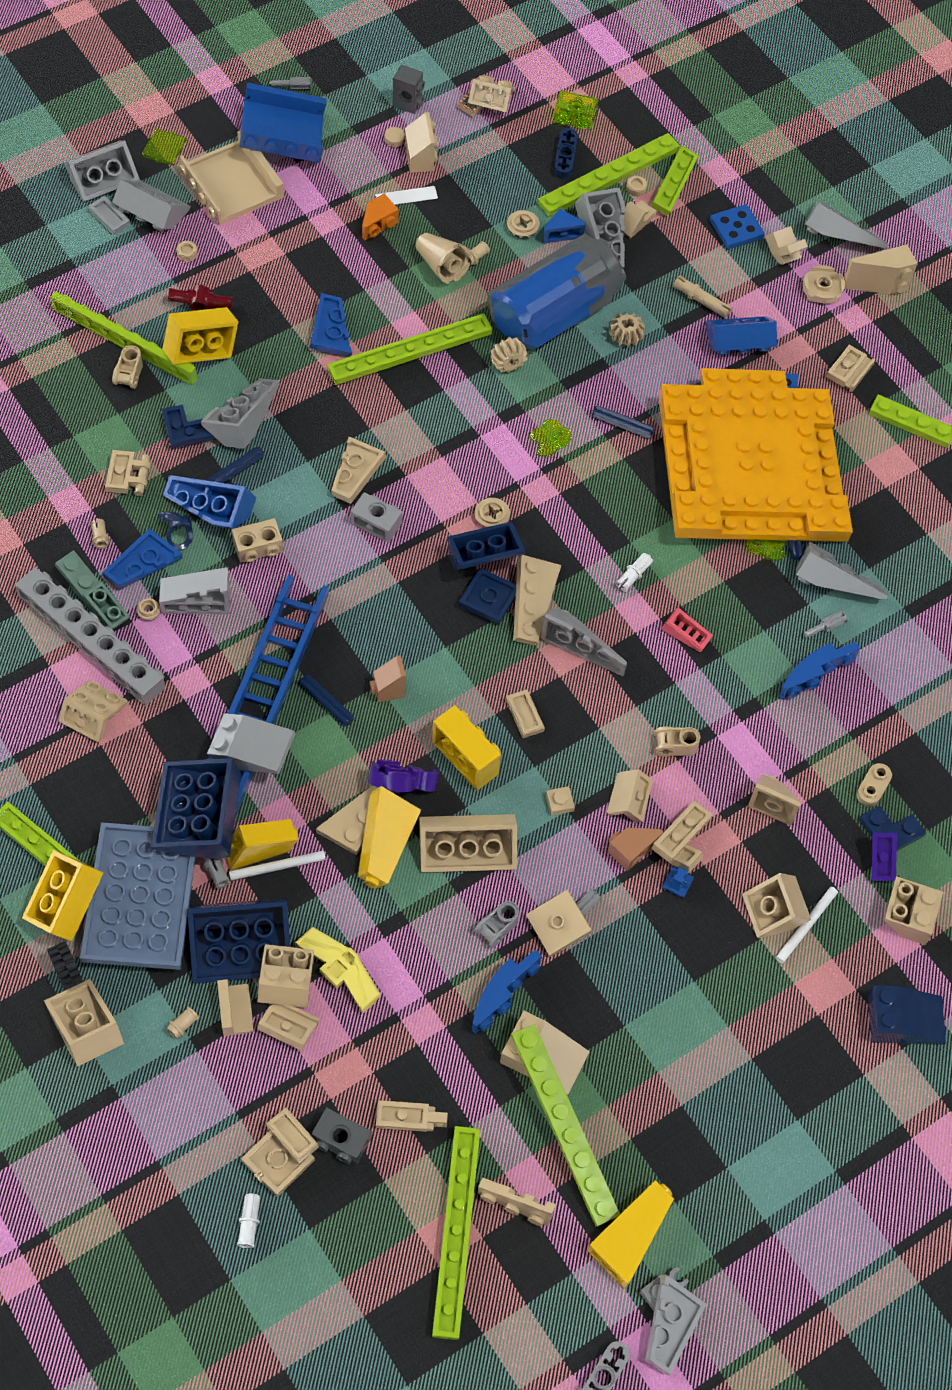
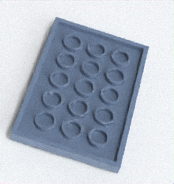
[80,822,196,970]

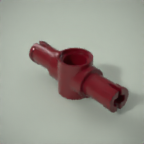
[168,285,233,311]

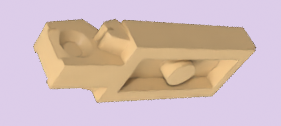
[376,1100,448,1132]

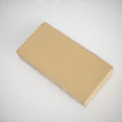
[506,689,545,738]
[266,1108,319,1164]

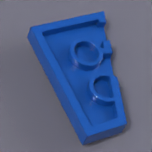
[102,529,183,590]

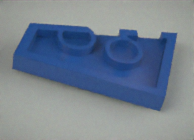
[309,293,352,357]

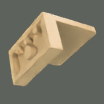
[468,75,517,112]
[59,681,127,742]

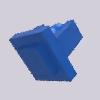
[662,867,694,899]

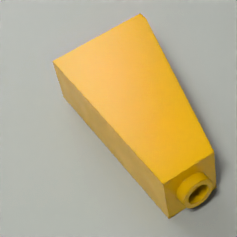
[358,786,421,888]
[587,1180,674,1289]

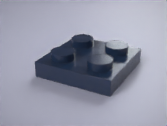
[459,568,516,625]

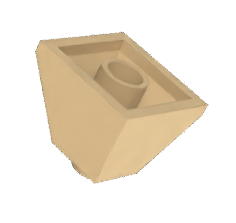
[748,774,801,826]

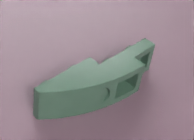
[55,550,130,630]

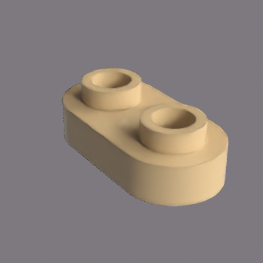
[857,763,892,807]

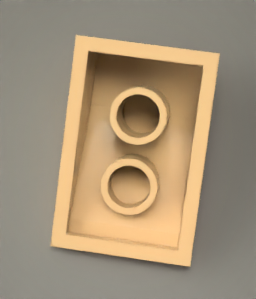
[844,245,918,294]
[44,979,124,1066]
[500,1011,589,1096]

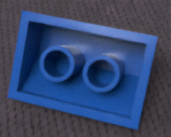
[705,316,777,354]

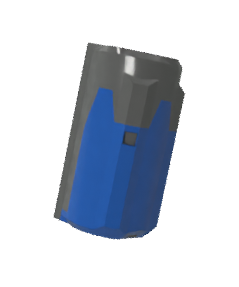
[487,234,626,350]

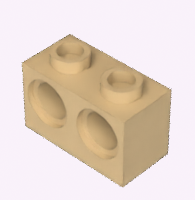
[232,518,283,563]

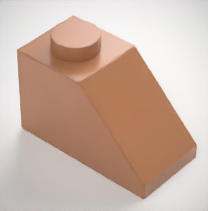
[370,655,406,702]
[607,828,664,871]

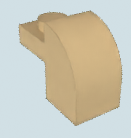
[765,226,808,264]

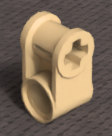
[112,345,143,389]
[655,726,700,757]

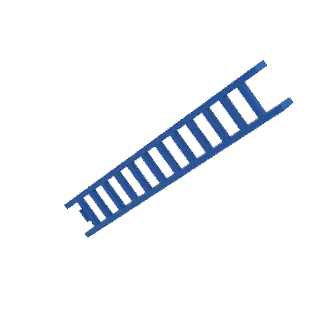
[208,574,329,818]

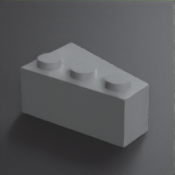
[159,567,231,614]

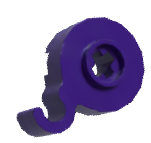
[368,759,439,793]

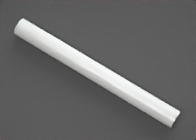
[229,850,326,881]
[775,887,838,964]

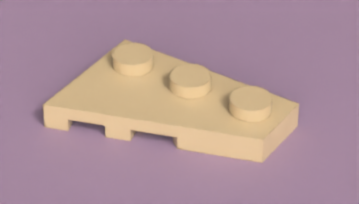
[477,1178,556,1226]

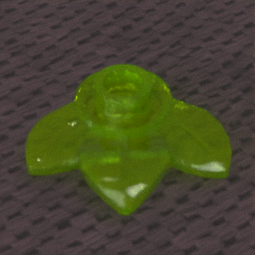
[529,419,572,456]
[746,539,787,560]

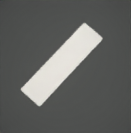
[375,186,438,205]

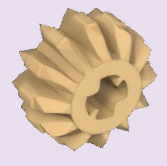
[609,311,645,347]
[491,337,527,373]

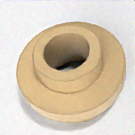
[137,598,160,620]

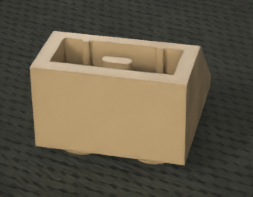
[405,112,438,173]
[884,876,943,945]
[257,944,314,1008]

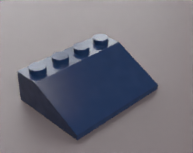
[151,758,241,859]
[187,898,291,983]

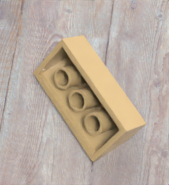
[419,814,517,872]

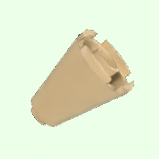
[416,233,471,284]

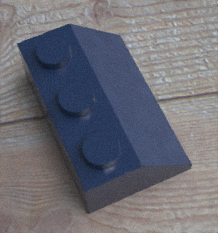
[447,521,525,571]

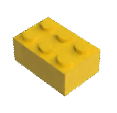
[162,307,238,365]
[432,705,501,791]
[22,850,103,941]

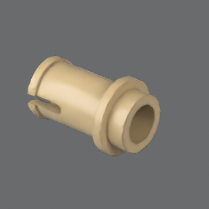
[468,241,490,265]
[91,519,110,549]
[166,1007,199,1039]

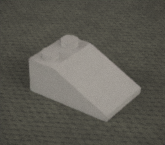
[207,714,295,774]

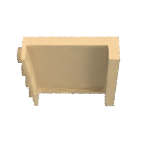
[179,130,284,225]

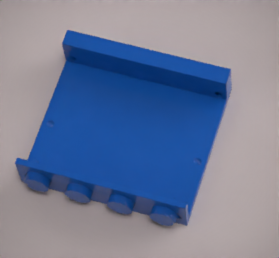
[239,83,327,163]

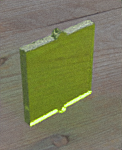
[142,128,187,165]

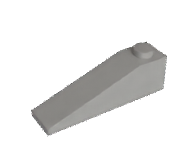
[575,187,625,268]
[805,199,889,249]
[201,378,280,449]
[796,541,888,600]
[541,607,627,676]

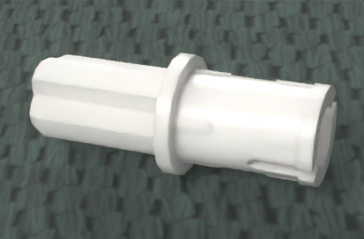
[615,553,653,592]
[237,1193,260,1248]

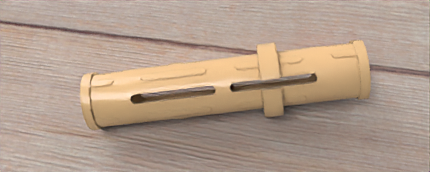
[673,275,732,319]

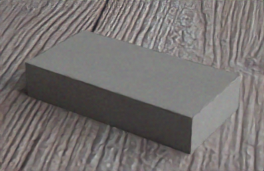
[88,196,131,236]

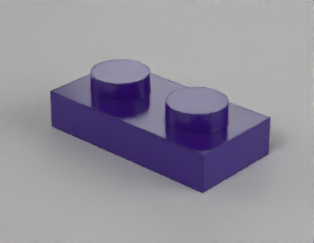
[872,833,897,881]

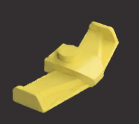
[295,927,380,1013]

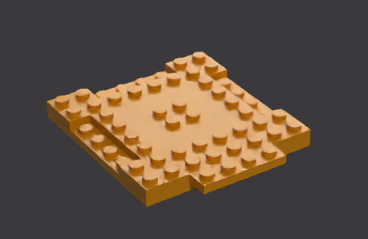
[658,368,853,542]

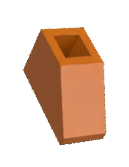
[362,193,399,240]

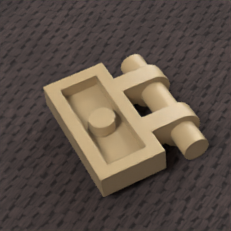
[105,450,151,496]

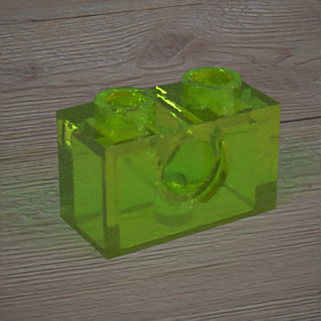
[553,91,599,130]

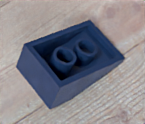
[868,985,946,1045]

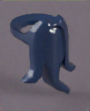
[158,512,193,550]

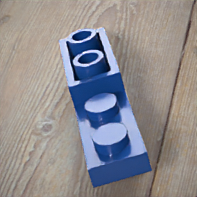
[779,641,860,700]
[472,949,542,1034]

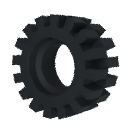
[47,941,83,990]

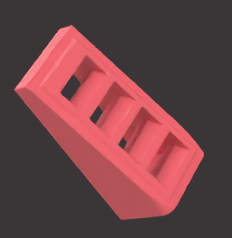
[661,608,713,652]

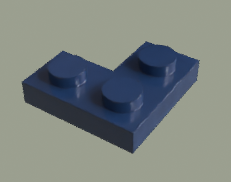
[162,405,214,449]
[859,806,926,851]

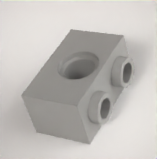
[350,492,403,543]

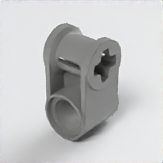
[474,901,519,948]

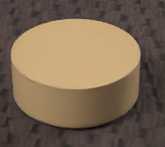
[385,127,405,147]
[626,176,647,196]
[176,241,198,262]

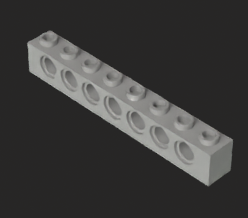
[15,567,165,706]

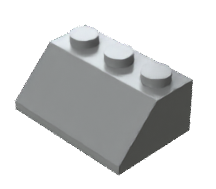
[64,141,140,202]
[112,179,191,231]

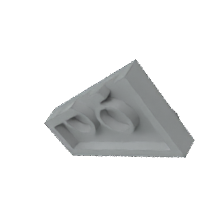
[645,1275,707,1375]

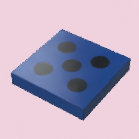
[710,204,765,250]

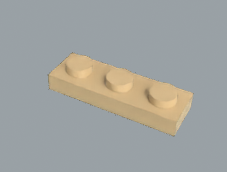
[651,801,713,863]

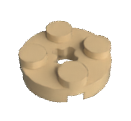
[803,265,845,303]

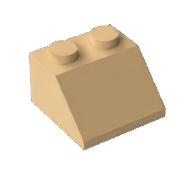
[742,873,811,938]

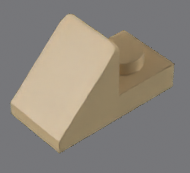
[623,200,657,239]

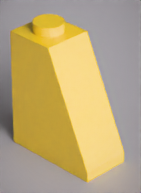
[226,819,298,870]

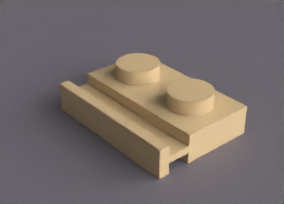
[826,345,875,392]
[257,1004,319,1051]

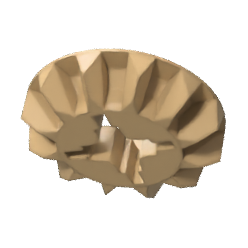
[507,210,540,238]
[475,498,510,527]

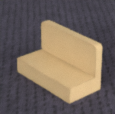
[607,769,653,823]
[217,979,254,1036]

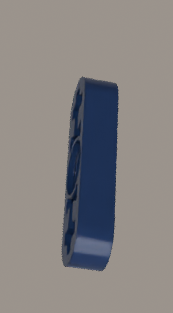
[554,128,578,179]

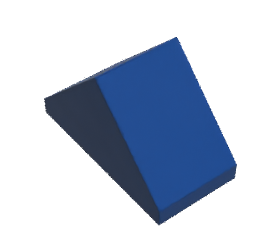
[543,209,585,244]

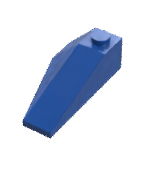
[163,475,256,529]

